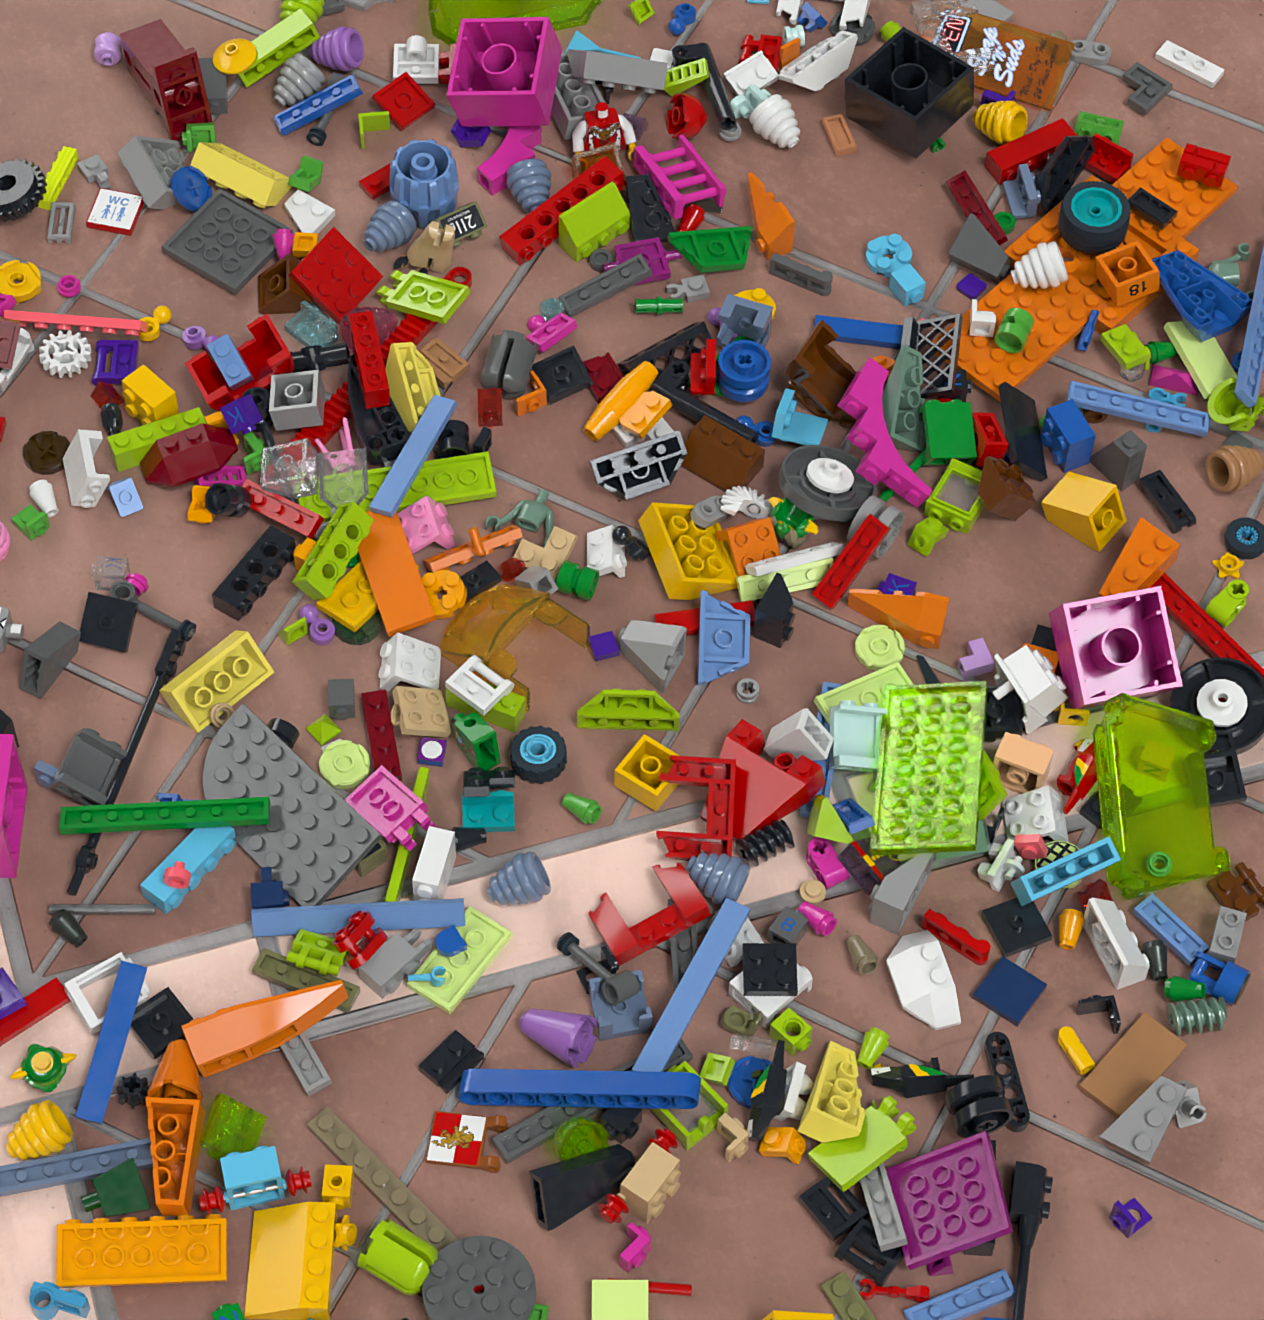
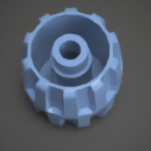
[390,139,459,228]

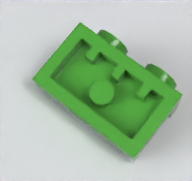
[1074,111,1124,145]

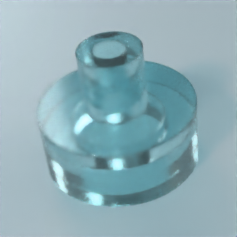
[540,298,564,321]

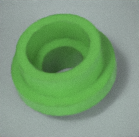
[1146,851,1173,878]

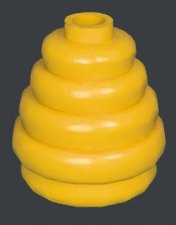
[972,101,1028,145]
[5,1100,73,1160]

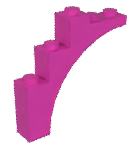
[477,126,542,196]
[837,358,932,508]

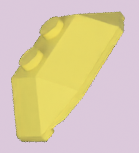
[385,342,440,433]

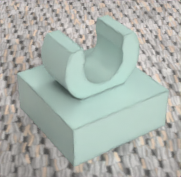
[745,84,771,113]

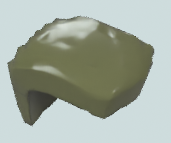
[721,1005,763,1037]

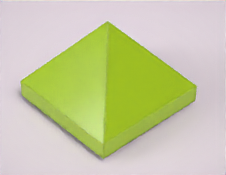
[628,0,655,25]
[306,714,341,746]

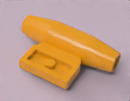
[583,361,672,442]

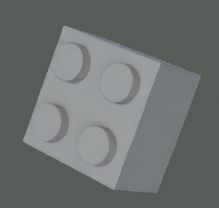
[269,370,325,431]

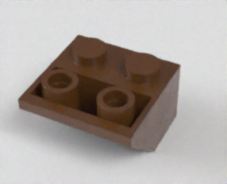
[978,456,1037,521]

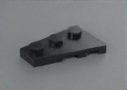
[625,174,678,242]

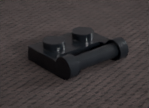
[798,1176,870,1242]
[834,1218,904,1287]

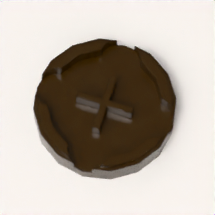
[23,431,70,475]

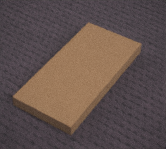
[1079,1012,1188,1119]

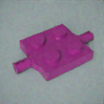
[603,237,682,286]

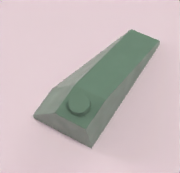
[882,345,925,452]

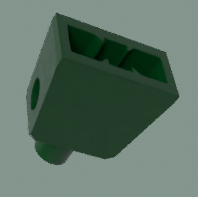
[81,1158,151,1218]

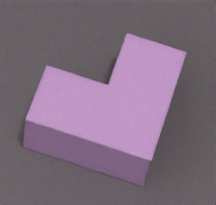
[958,638,994,679]

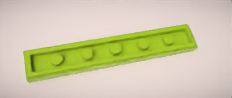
[385,767,430,902]

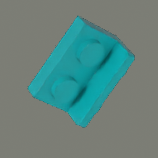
[462,790,515,832]

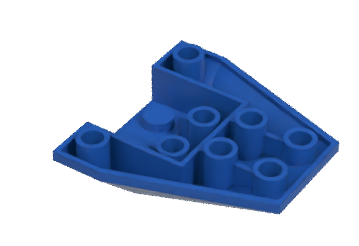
[1152,250,1252,342]

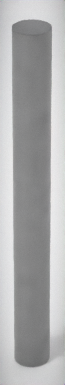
[49,904,156,915]

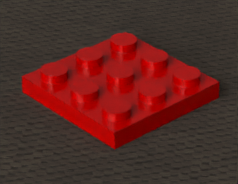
[288,226,384,325]

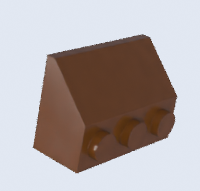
[681,416,765,492]

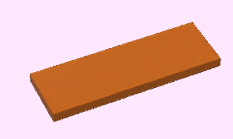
[358,510,436,637]

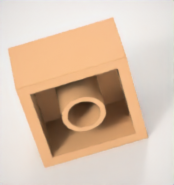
[993,732,1054,794]

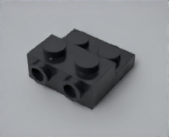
[963,687,1023,742]
[1182,748,1247,809]

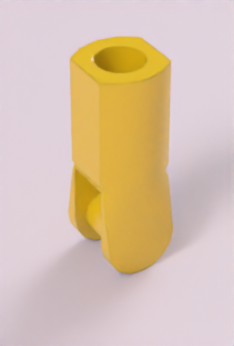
[1058,1026,1095,1076]

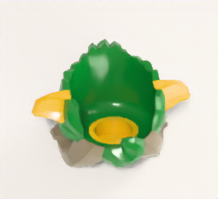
[768,497,818,549]
[10,1044,77,1092]

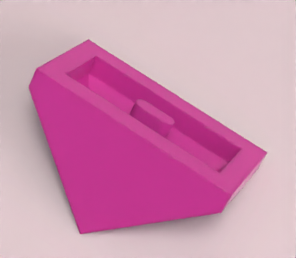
[1149,364,1198,395]

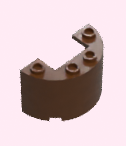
[786,320,887,427]

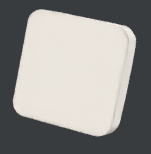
[650,48,674,70]

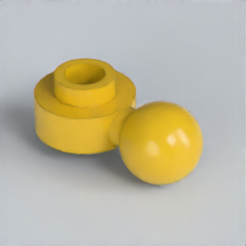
[138,305,172,342]

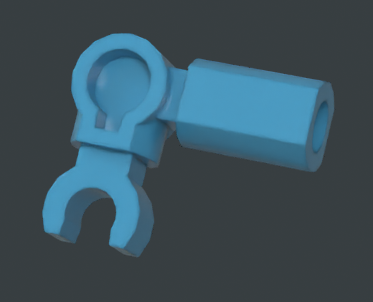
[1145,388,1187,433]

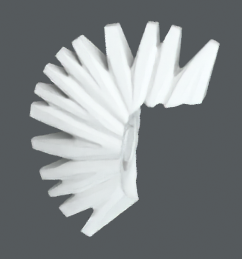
[720,486,773,519]

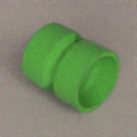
[994,308,1035,353]

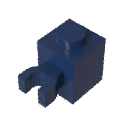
[250,867,290,909]

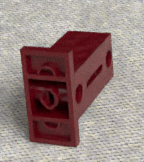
[119,19,213,141]

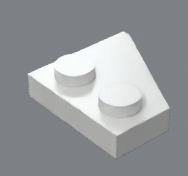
[284,189,335,233]

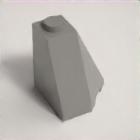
[618,620,687,693]

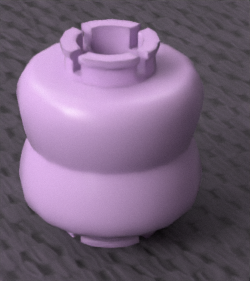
[94,32,122,66]

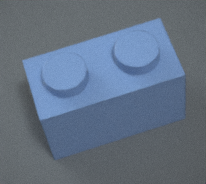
[206,334,254,391]

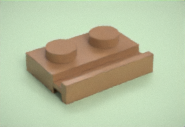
[419,337,470,389]

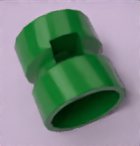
[556,560,599,601]

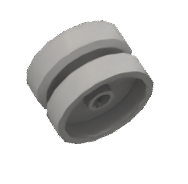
[847,495,905,559]

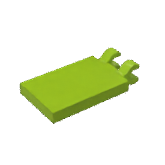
[376,270,470,324]
[808,1096,917,1192]

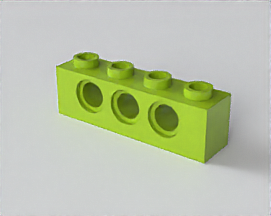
[293,501,374,600]

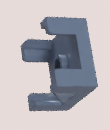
[716,294,773,348]
[589,970,653,1041]

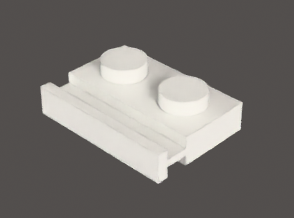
[724,50,779,96]

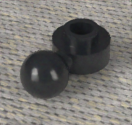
[612,526,651,561]

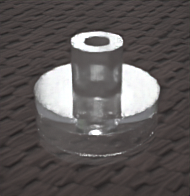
[1119,363,1144,382]

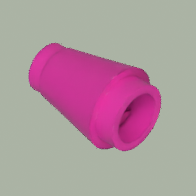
[798,901,837,936]

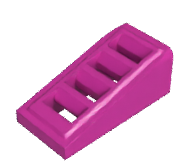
[193,465,246,486]

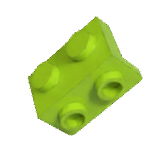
[1101,324,1151,371]

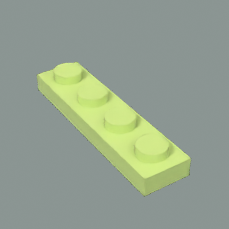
[736,557,834,602]

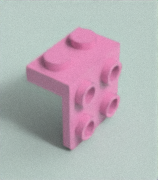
[397,496,455,554]

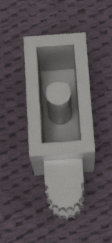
[358,928,433,999]

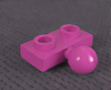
[526,312,578,353]

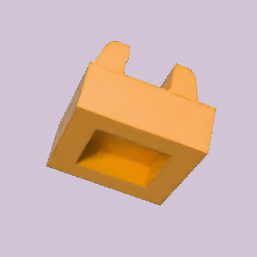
[292,232,319,259]

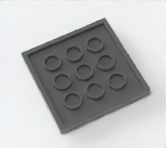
[162,188,293,295]

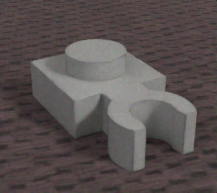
[666,275,710,303]

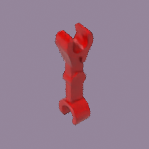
[859,1279,930,1303]

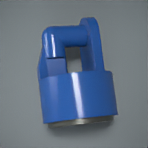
[1189,951,1251,1007]

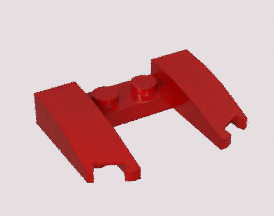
[656,755,736,861]
[588,863,711,966]

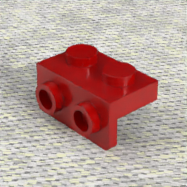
[1084,133,1134,184]

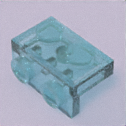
[284,300,338,347]

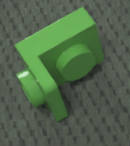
[11,504,50,541]

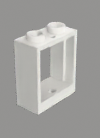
[64,952,150,1036]

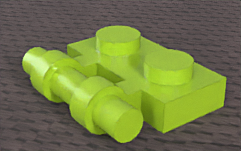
[286,929,349,976]

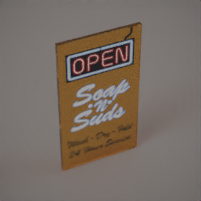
[922,0,1075,112]

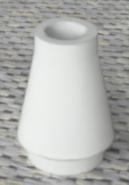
[29,479,59,517]

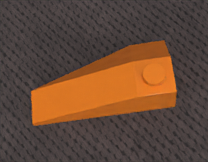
[747,172,795,260]
[847,589,950,649]

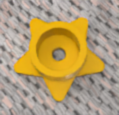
[1212,552,1244,579]
[334,1215,357,1251]

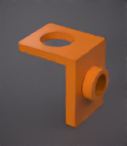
[779,37,801,69]
[516,370,547,416]

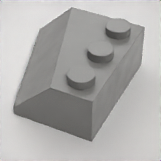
[118,136,186,210]

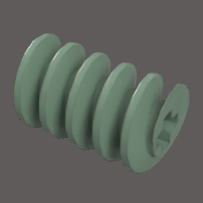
[1167,997,1227,1036]

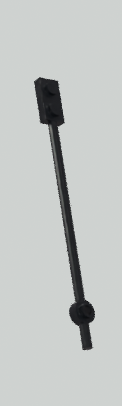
[67,629,186,896]

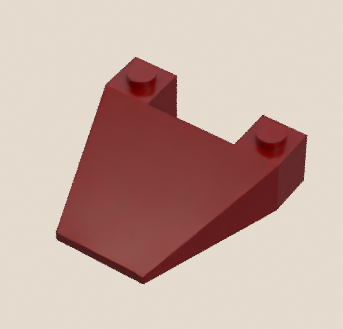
[700,719,825,840]

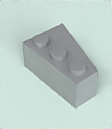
[1100,1075,1187,1164]

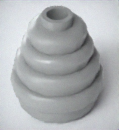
[274,53,326,106]

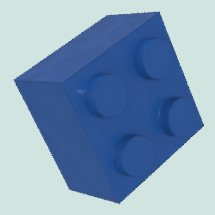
[1040,399,1096,473]

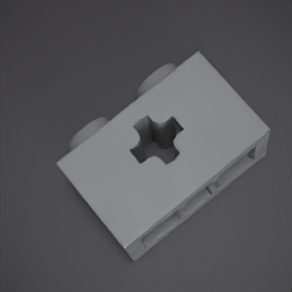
[1207,906,1247,967]

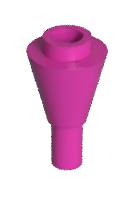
[272,229,295,260]

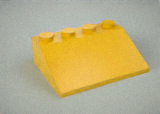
[638,502,738,600]
[244,1202,338,1320]

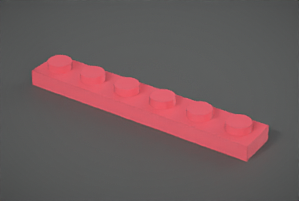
[4,310,148,336]

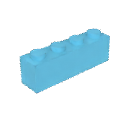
[140,826,236,914]
[1011,836,1121,906]

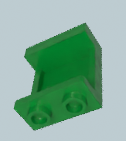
[918,399,977,466]

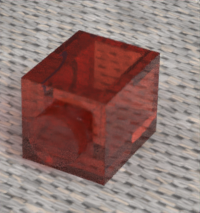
[477,388,503,427]

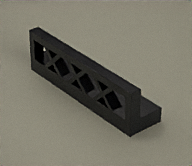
[617,321,712,380]

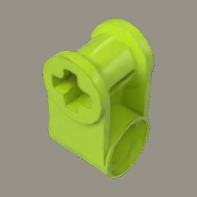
[1205,579,1249,628]

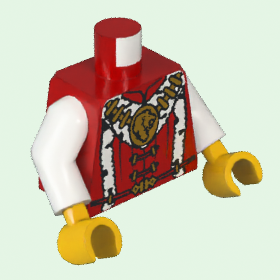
[571,102,637,169]

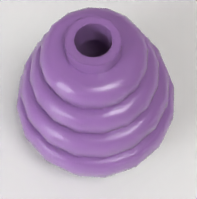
[309,26,364,71]

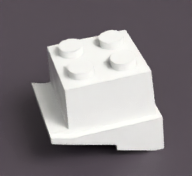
[993,645,1069,735]

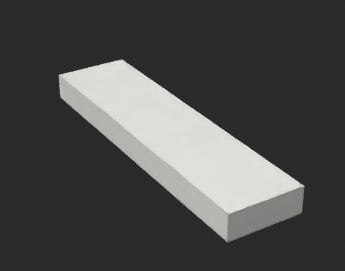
[745,542,845,576]

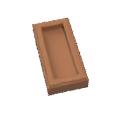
[821,114,857,157]

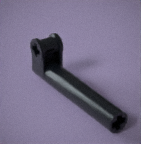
[671,43,737,130]
[649,360,759,444]

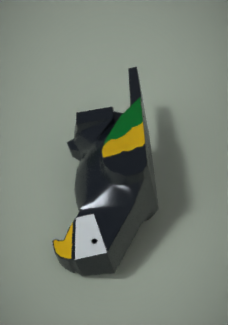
[744,1040,787,1142]
[871,1057,974,1098]

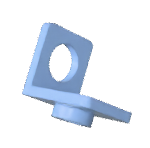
[105,477,143,517]

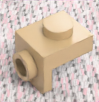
[717,1112,749,1162]

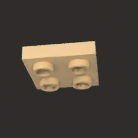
[391,686,451,738]

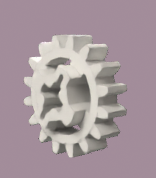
[39,330,92,378]

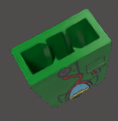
[452,712,501,770]

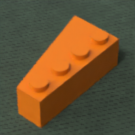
[1098,517,1180,597]

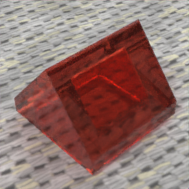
[91,381,124,409]

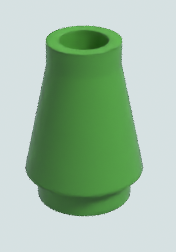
[562,793,602,824]

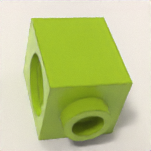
[769,1007,812,1057]

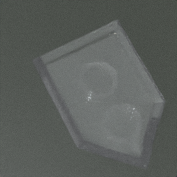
[318,448,369,510]

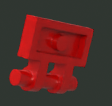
[738,34,783,72]

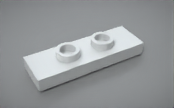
[1155,40,1224,88]

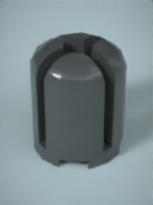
[480,330,538,399]

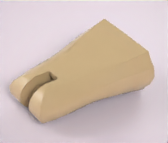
[407,221,455,273]

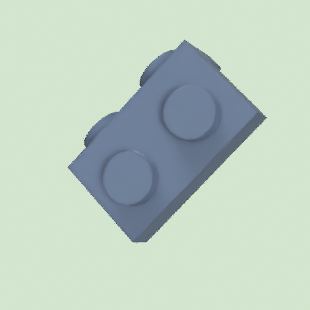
[1003,164,1041,219]

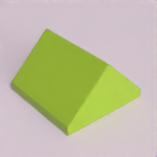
[806,794,854,844]

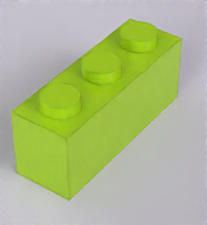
[445,670,526,733]

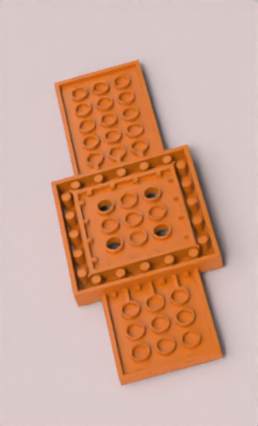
[929,137,1238,403]

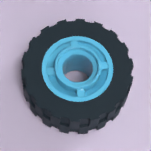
[510,726,567,784]

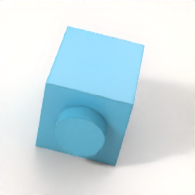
[889,264,926,307]

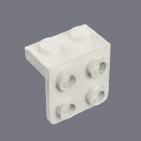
[378,632,441,692]

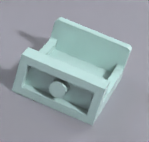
[829,700,887,773]

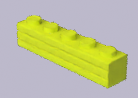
[38,146,79,211]

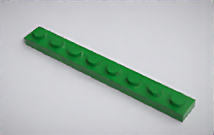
[59,797,271,835]

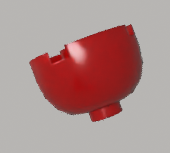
[666,93,707,139]

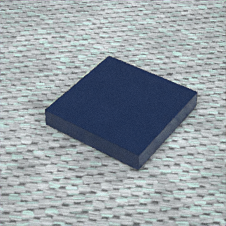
[973,956,1047,1027]

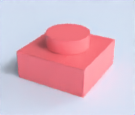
[1014,834,1048,860]

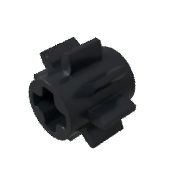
[116,1073,149,1109]

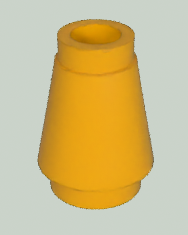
[1059,909,1085,950]

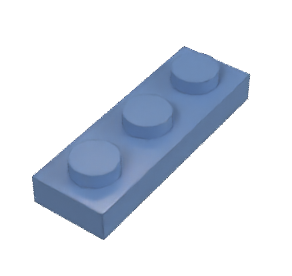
[1133,893,1209,967]

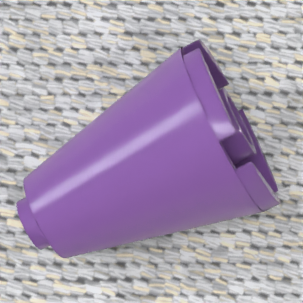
[520,1008,598,1068]

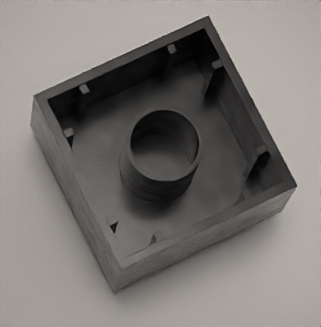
[845,27,974,159]

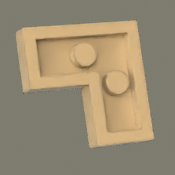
[512,526,578,581]

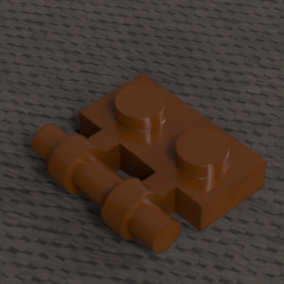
[1206,862,1264,922]

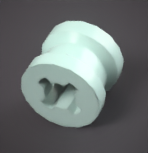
[783,25,805,47]

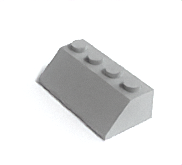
[567,49,668,94]
[551,52,605,140]

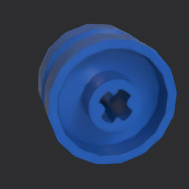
[717,340,771,402]

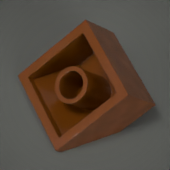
[258,254,311,315]

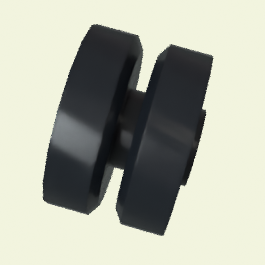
[944,1075,1014,1138]

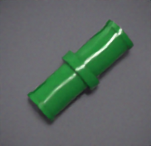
[635,296,683,315]

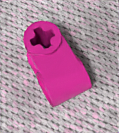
[806,837,849,890]

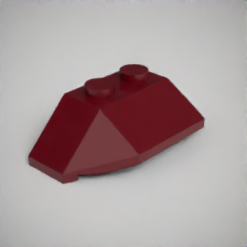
[140,423,238,487]

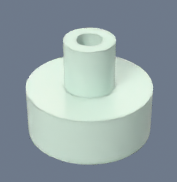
[730,95,751,118]

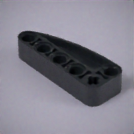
[348,354,409,465]

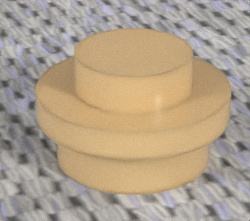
[800,880,826,905]

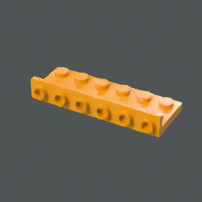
[56,1214,228,1288]

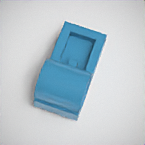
[29,1281,90,1320]

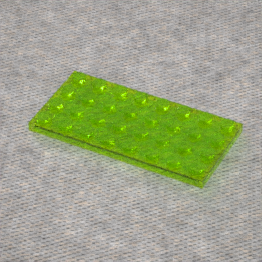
[870,681,988,855]

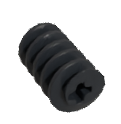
[735,819,795,867]

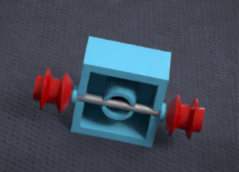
[199,1146,312,1216]

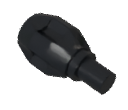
[100,403,123,436]

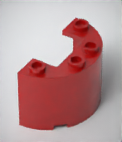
[185,314,294,411]

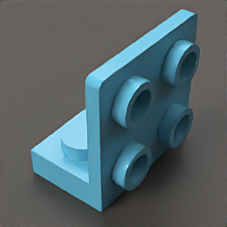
[772,388,828,446]

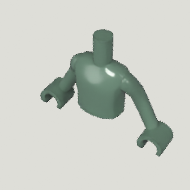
[1208,243,1254,300]
[485,490,553,547]

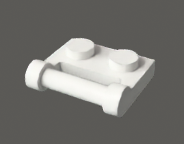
[445,655,514,715]

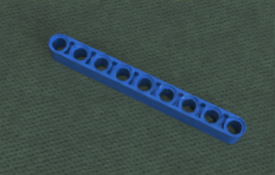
[458,1069,701,1109]

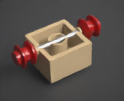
[598,1129,681,1224]

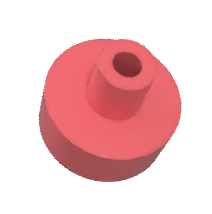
[163,861,191,889]

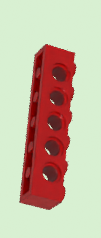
[499,156,625,266]

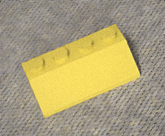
[190,142,293,208]
[159,630,274,733]

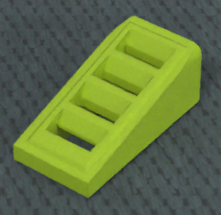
[664,58,709,97]

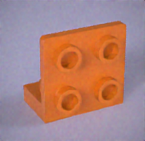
[716,517,781,576]

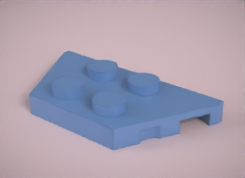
[697,590,750,686]

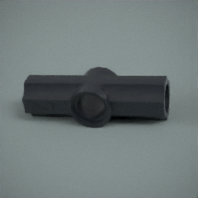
[290,342,350,373]

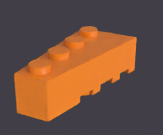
[146,1097,206,1216]

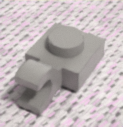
[77,154,111,189]

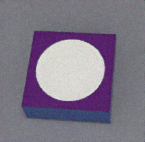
[417,737,447,767]

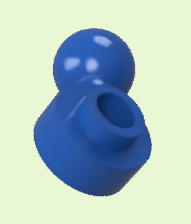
[668,3,696,35]
[736,415,776,447]

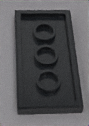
[998,382,1048,482]

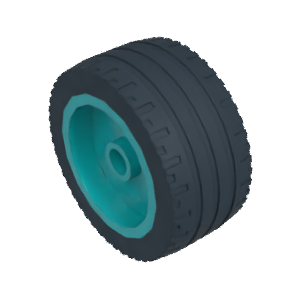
[1058,181,1131,254]

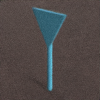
[565,30,641,59]

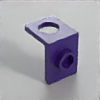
[1109,1198,1152,1238]

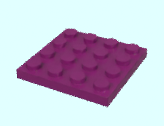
[886,1131,1013,1270]

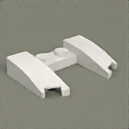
[776,0,871,30]

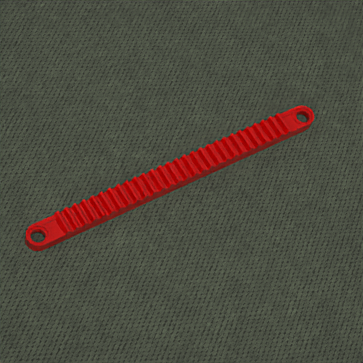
[260,267,472,494]

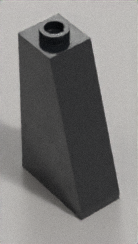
[529,1144,635,1231]

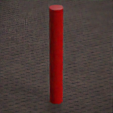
[608,1278,692,1296]

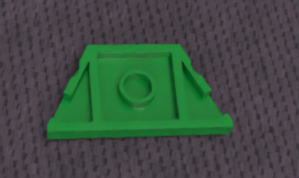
[667,226,753,273]

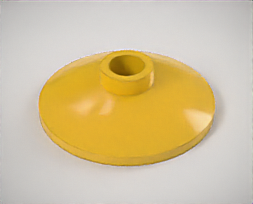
[213,38,257,75]

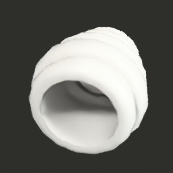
[749,94,800,149]
[1011,241,1068,289]

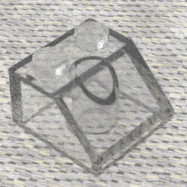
[260,438,319,499]

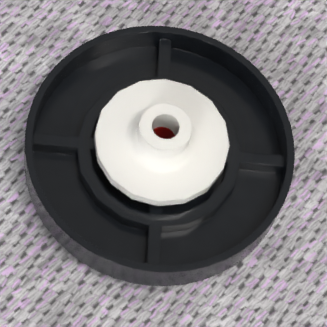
[1169,657,1264,755]

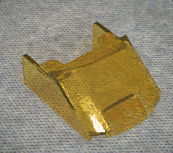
[441,584,590,713]

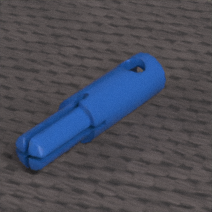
[1076,309,1100,352]

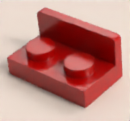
[690,339,716,395]

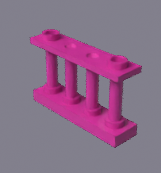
[633,135,726,219]

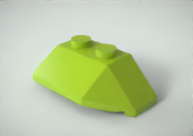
[577,689,680,731]

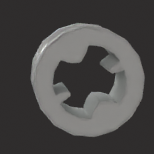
[736,678,759,704]

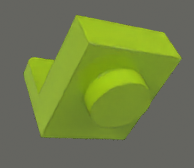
[908,517,949,556]

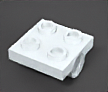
[393,35,439,84]

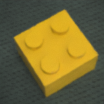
[121,364,179,425]
[614,734,680,812]

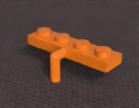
[424,524,523,572]

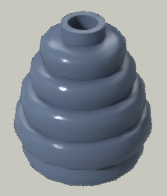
[506,159,551,213]
[363,200,417,253]
[487,852,551,905]
[686,852,751,905]

